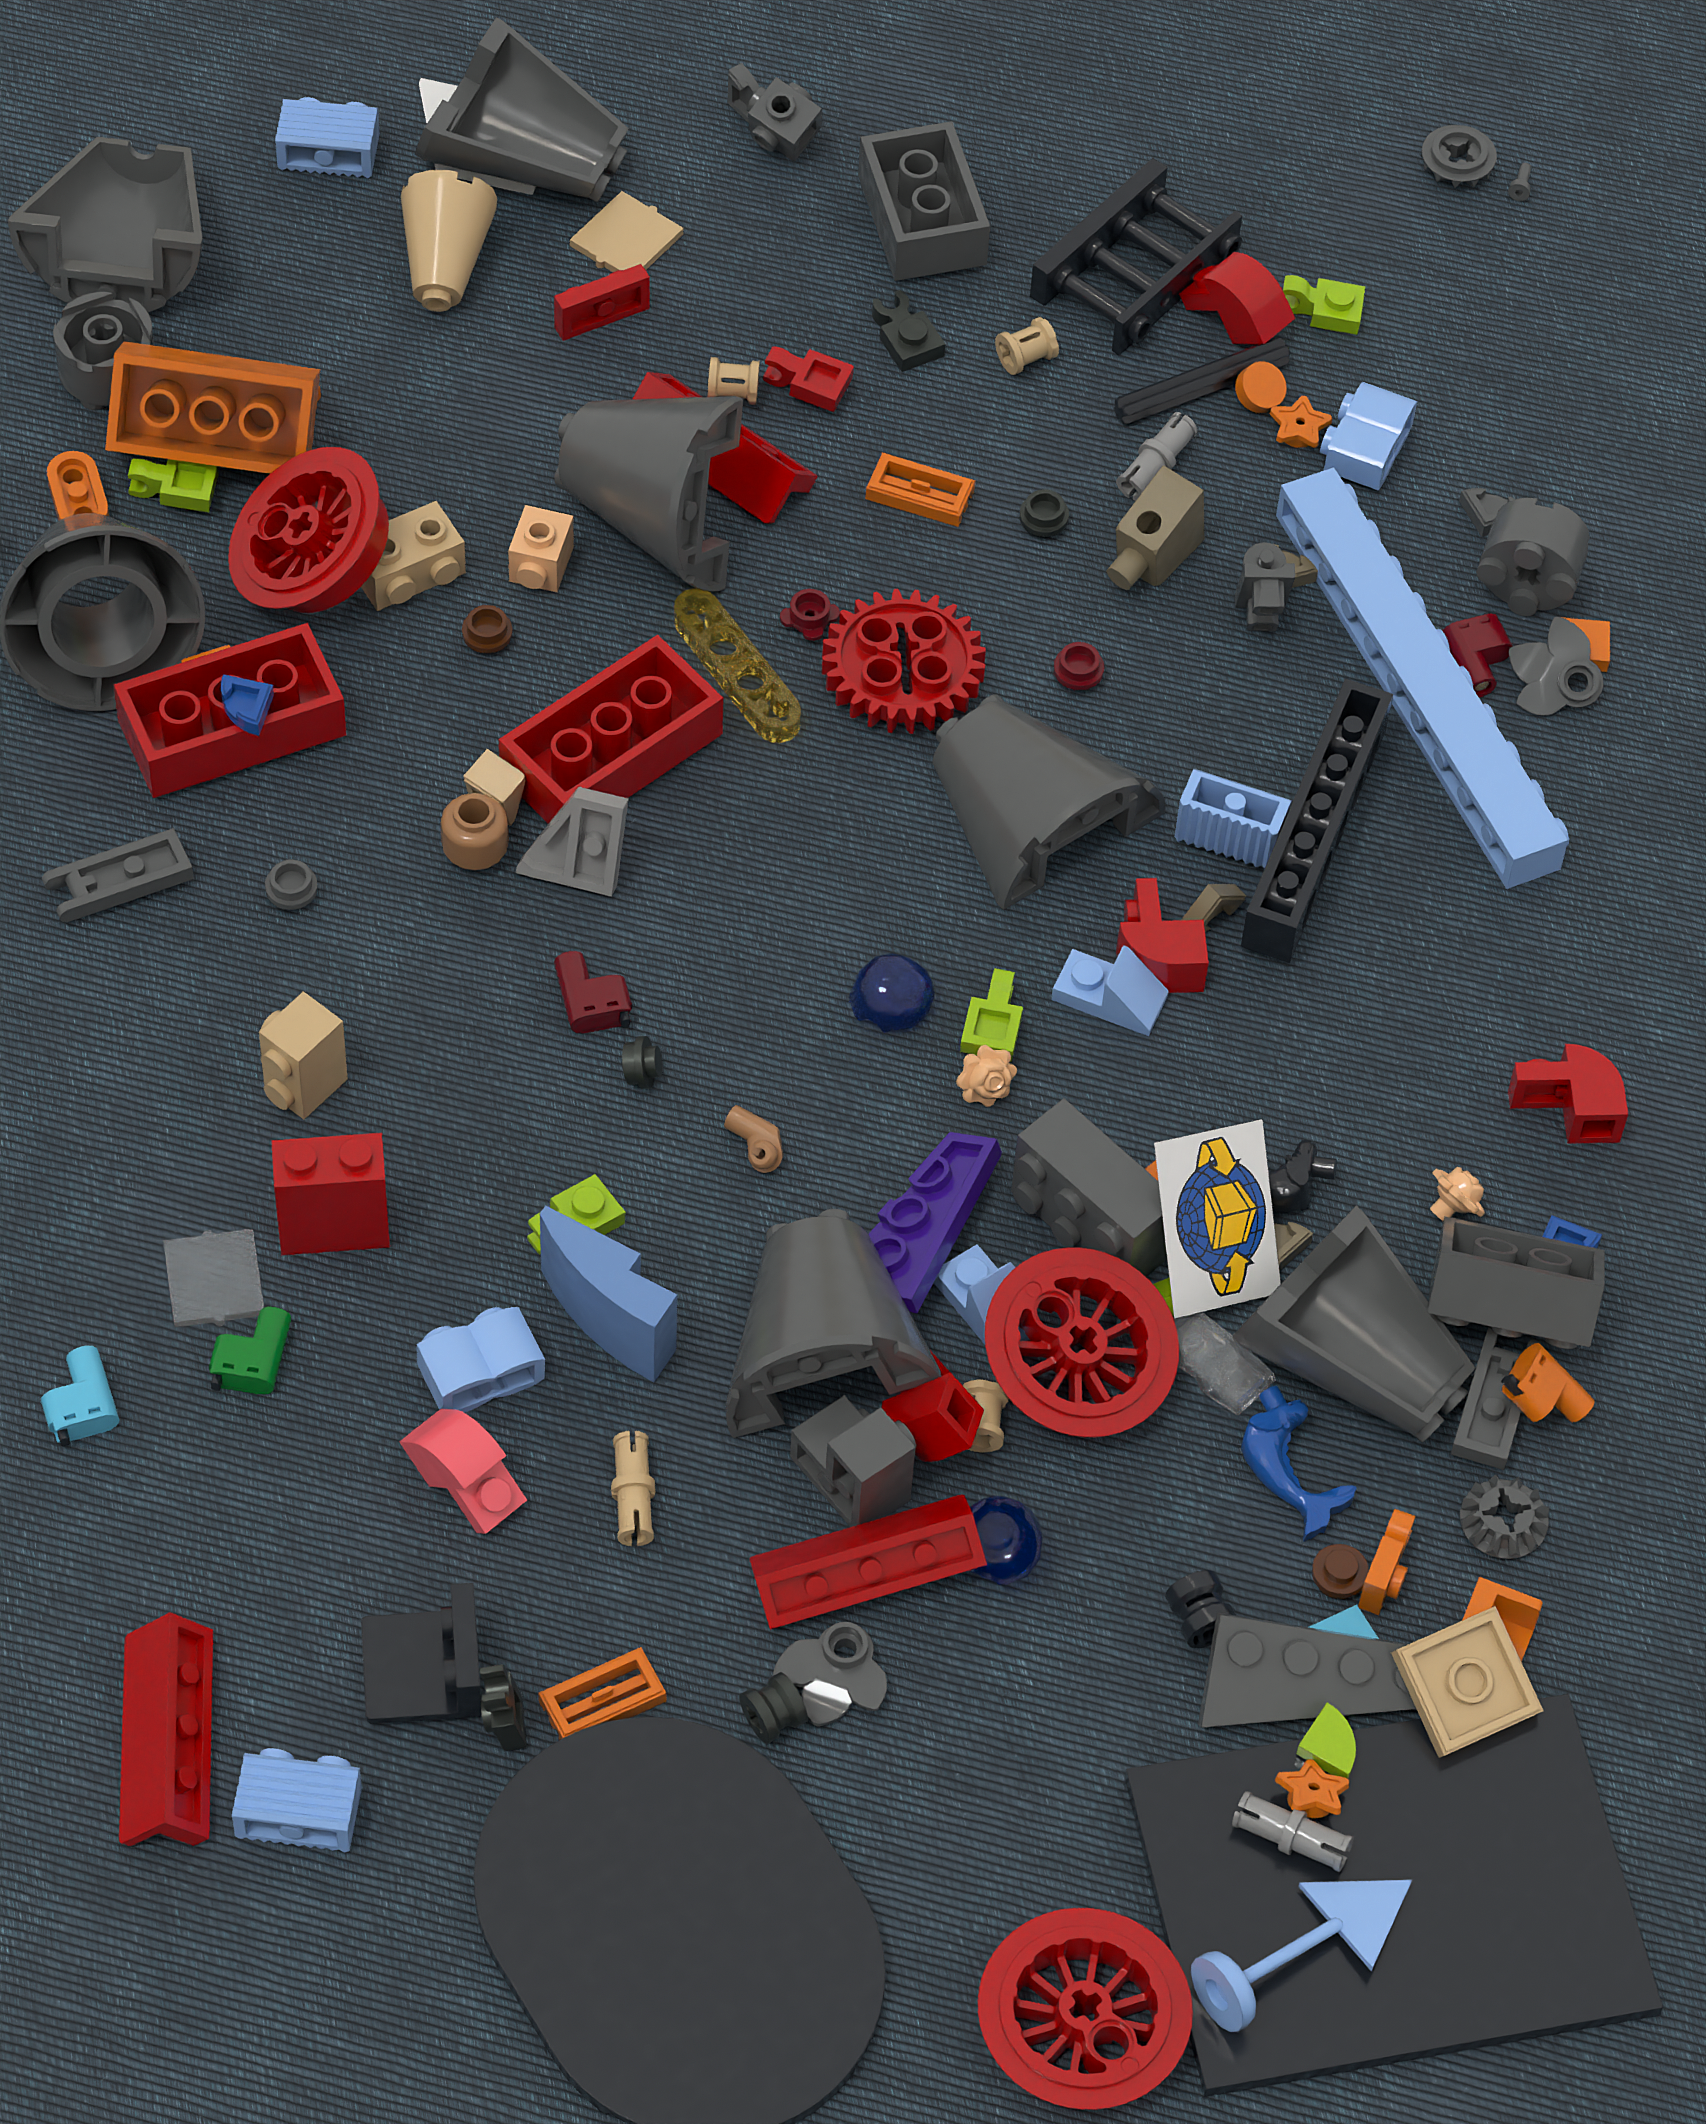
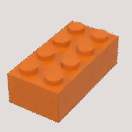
[105,341,321,474]

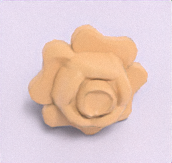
[956,1045,1017,1107]
[1430,1167,1485,1221]

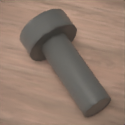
[1508,163,1532,201]

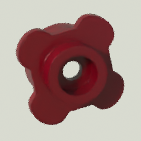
[780,589,840,641]

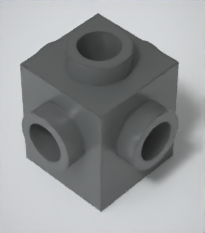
[747,77,822,162]

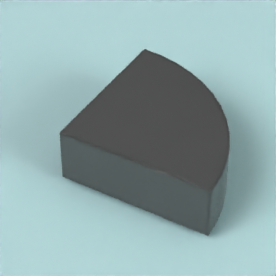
[727,63,760,123]
[1459,488,1515,537]

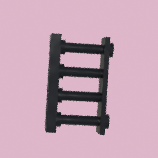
[1030,158,1243,355]

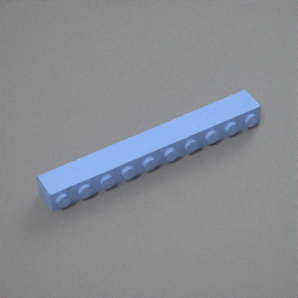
[1276,467,1569,889]

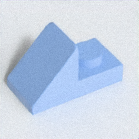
[1051,945,1169,1036]
[934,1244,1029,1344]

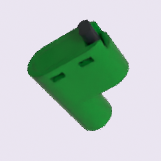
[208,1307,291,1395]

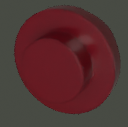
[1053,642,1104,690]

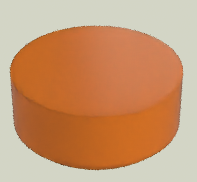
[1235,361,1287,413]

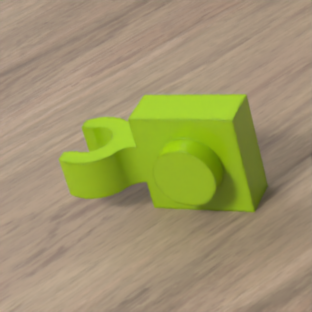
[1283,275,1365,335]
[128,459,218,512]
[960,968,1023,1062]
[527,1174,626,1255]

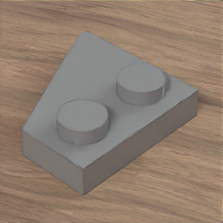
[516,787,629,897]

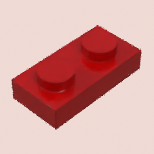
[554,264,650,341]

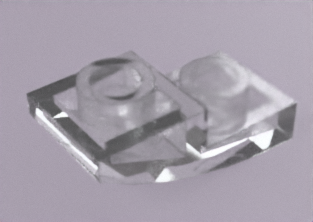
[1174,1312,1276,1416]

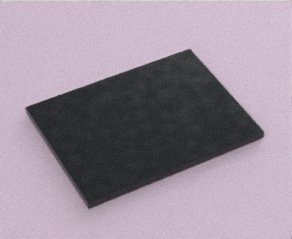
[1124,1694,1663,2097]

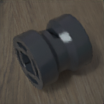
[1165,1570,1236,1648]

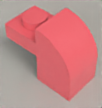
[399,1409,527,1534]

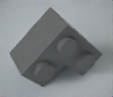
[790,1395,916,1527]

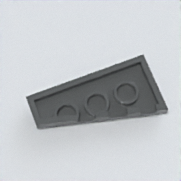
[1198,1612,1416,1728]

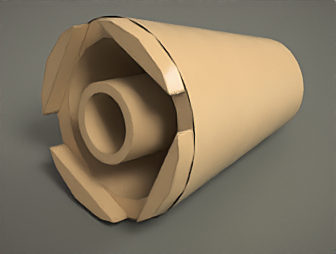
[401,170,497,312]

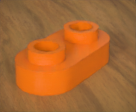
[47,451,109,521]

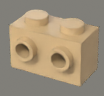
[361,501,466,611]
[259,991,348,1120]

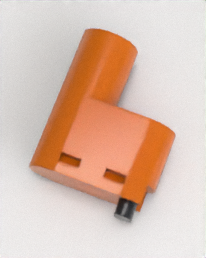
[1501,1343,1595,1423]

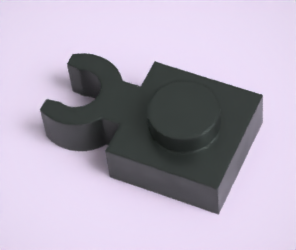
[872,290,946,372]
[480,1664,527,1751]

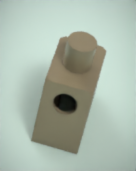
[1106,465,1205,590]

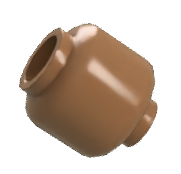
[440,793,509,870]

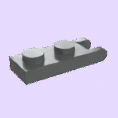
[42,828,194,922]
[1451,1326,1541,1470]

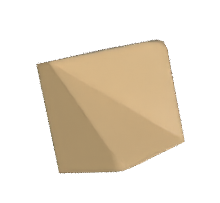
[463,749,525,826]

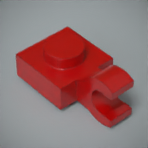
[763,346,854,412]

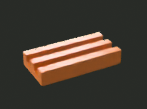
[865,452,975,527]
[538,1647,666,1740]

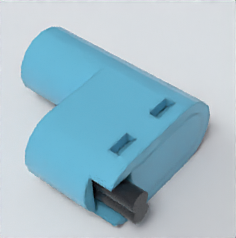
[41,1346,120,1446]

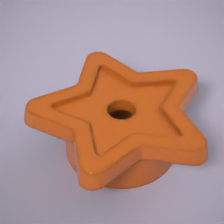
[1269,396,1332,448]
[1275,1759,1349,1818]

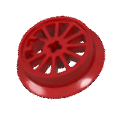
[228,447,389,613]
[985,1248,1179,1437]
[978,1908,1193,2110]

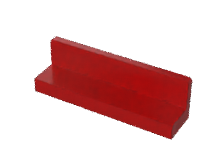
[633,372,818,524]
[749,1494,987,1629]
[119,1612,213,1846]

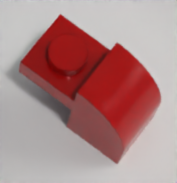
[1179,252,1295,344]
[1116,878,1209,993]
[1508,1044,1628,1144]
[881,1350,984,1462]

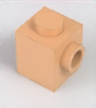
[508,505,574,592]

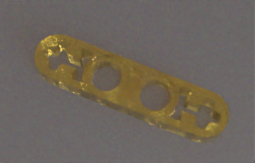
[674,589,801,743]

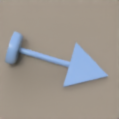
[1191,1880,1412,2032]

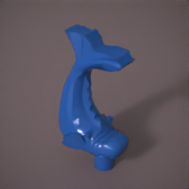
[1241,1386,1357,1542]

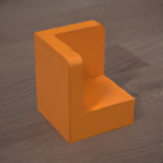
[1462,1577,1543,1663]

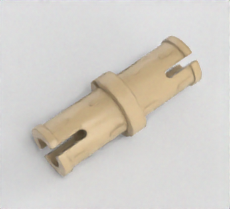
[611,1431,656,1546]

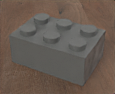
[858,121,990,281]
[1011,1098,1167,1277]
[1427,1216,1605,1349]

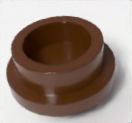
[462,605,513,653]
[1312,1544,1369,1599]

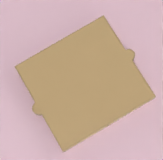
[570,191,683,272]

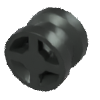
[739,1672,808,1744]

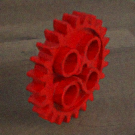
[822,589,986,734]

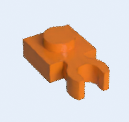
[1358,1509,1416,1615]

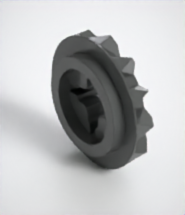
[1421,125,1497,188]
[1460,1474,1549,1559]

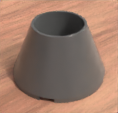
[0,513,205,711]

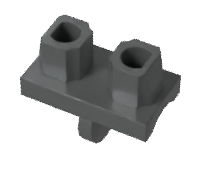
[1235,542,1295,631]

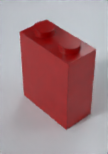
[271,1133,390,1255]

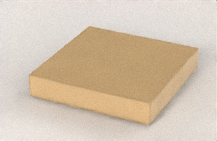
[1391,1606,1543,1758]

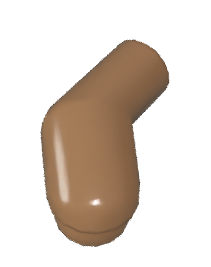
[724,1105,784,1173]

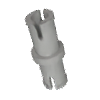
[1116,412,1198,501]
[1232,1791,1354,1872]

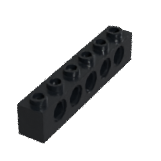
[1241,678,1393,963]

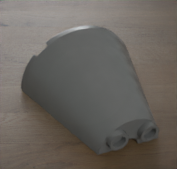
[415,17,629,203]
[8,137,203,312]
[555,396,743,592]
[932,694,1166,910]
[1231,1205,1475,1443]
[725,1209,941,1438]

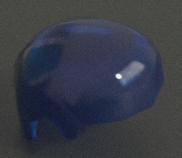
[849,953,935,1032]
[970,1495,1043,1585]

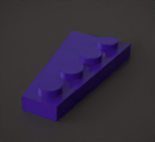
[868,1132,1002,1313]

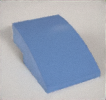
[540,1205,677,1382]

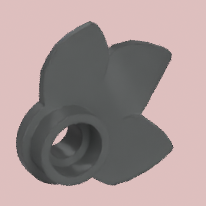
[1508,617,1603,716]
[773,1622,887,1726]

